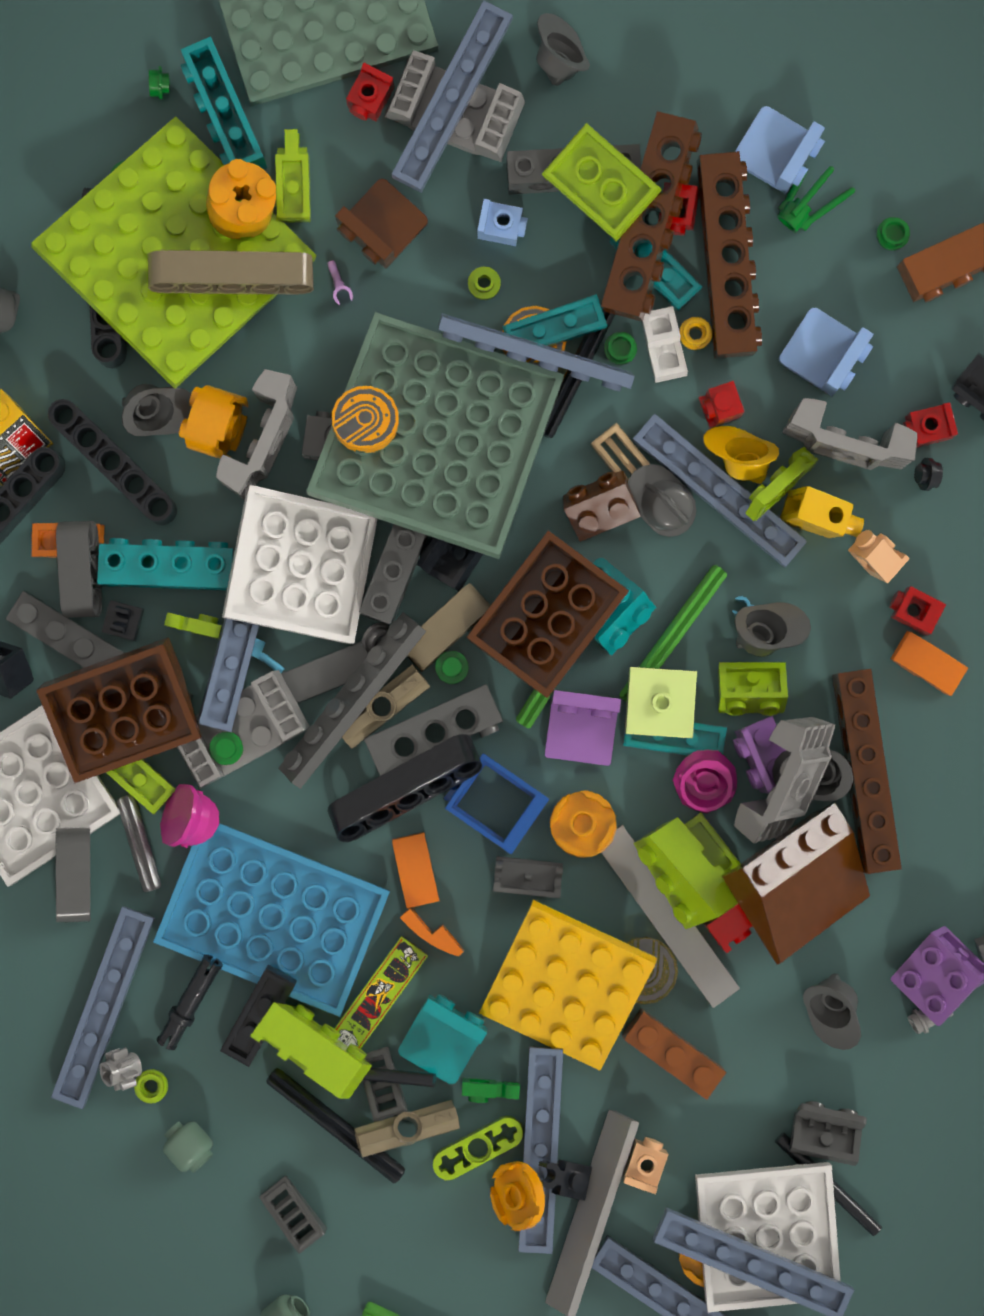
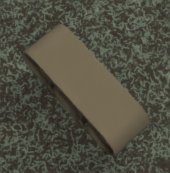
[407,583,491,672]

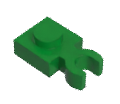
[462,1077,520,1103]

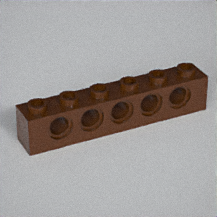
[601,111,702,322]
[697,151,762,359]
[832,669,902,874]

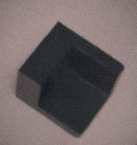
[0,641,34,699]

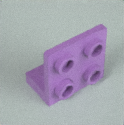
[545,690,621,766]
[732,716,786,793]
[891,926,984,1026]

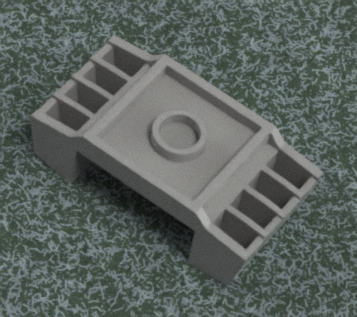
[385,50,525,162]
[216,369,297,500]
[782,398,917,470]
[177,670,310,789]
[734,717,835,843]

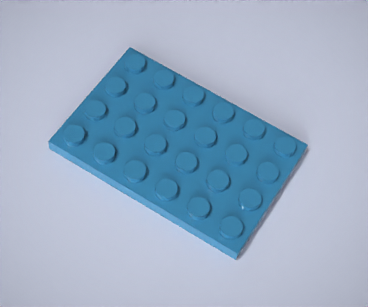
[153,823,390,1017]

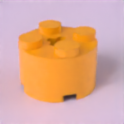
[206,159,276,239]
[179,385,248,459]

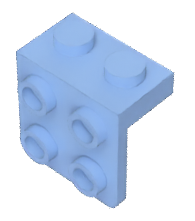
[735,106,825,194]
[779,308,874,397]

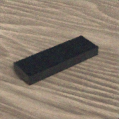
[220,965,297,1067]

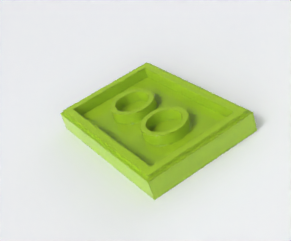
[542,123,662,242]

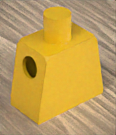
[780,486,864,538]

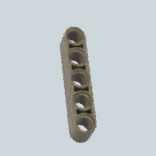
[147,250,314,295]

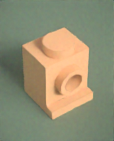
[848,530,910,584]
[622,1137,668,1195]

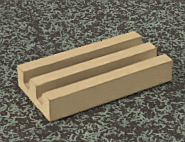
[590,423,651,483]

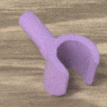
[327,260,353,305]

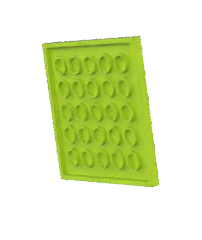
[31,116,317,389]

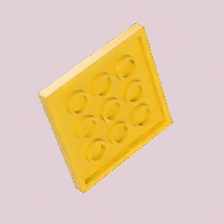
[479,900,657,1070]

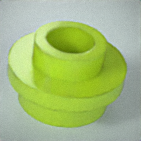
[468,267,501,300]
[134,1069,168,1103]

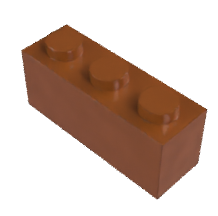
[897,222,984,302]
[622,1008,727,1100]

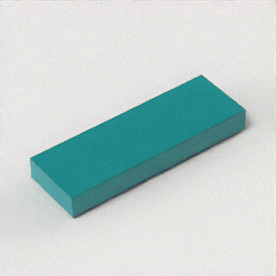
[609,237,703,311]
[502,294,607,347]
[623,723,727,756]

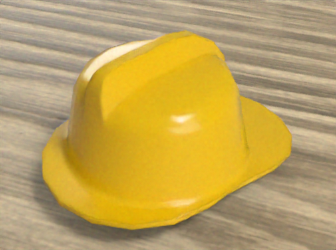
[703,426,779,484]

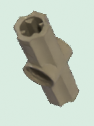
[342,664,431,749]
[354,1100,460,1158]

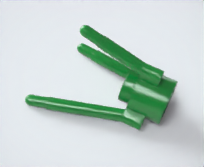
[777,166,855,233]

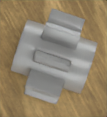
[100,1048,142,1091]

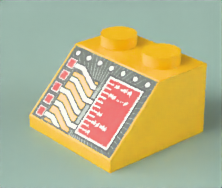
[0,389,54,486]

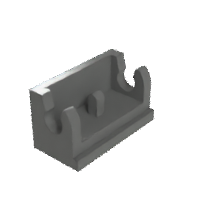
[493,856,563,898]

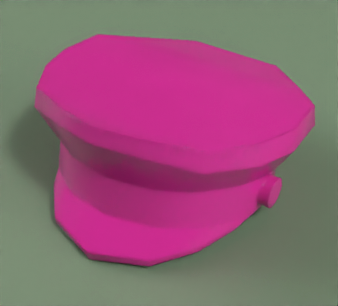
[673,750,737,813]
[160,784,219,848]

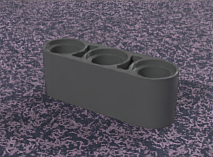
[56,521,102,618]
[56,828,90,923]

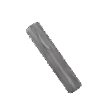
[116,795,161,892]

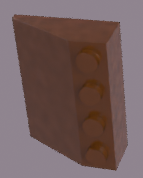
[467,530,629,698]
[36,637,201,784]
[722,803,870,964]

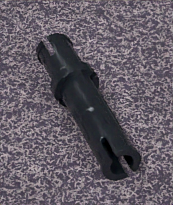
[156,954,223,1050]

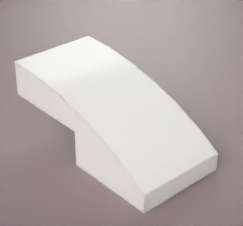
[642,306,688,383]

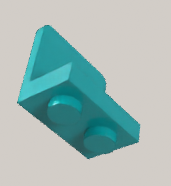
[593,558,656,656]
[398,994,487,1085]

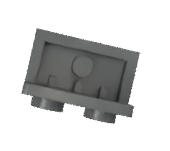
[789,1101,867,1166]

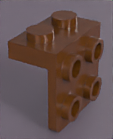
[335,179,428,269]

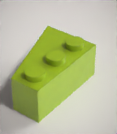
[633,817,738,930]
[251,1002,372,1099]

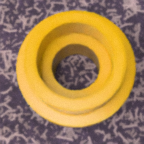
[679,317,712,350]

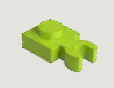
[164,612,222,639]

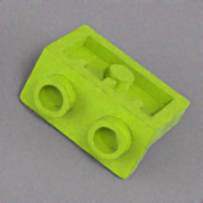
[718,662,788,716]

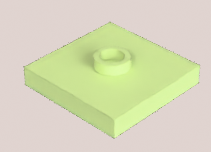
[625,667,697,738]

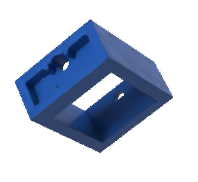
[444,753,549,854]

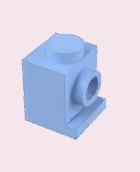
[477,199,528,246]

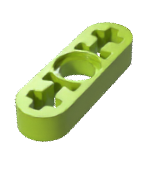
[433,1115,523,1180]

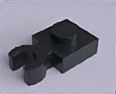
[538,1159,592,1201]

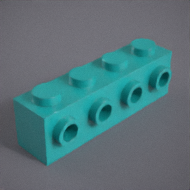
[180,36,268,169]
[97,538,235,591]

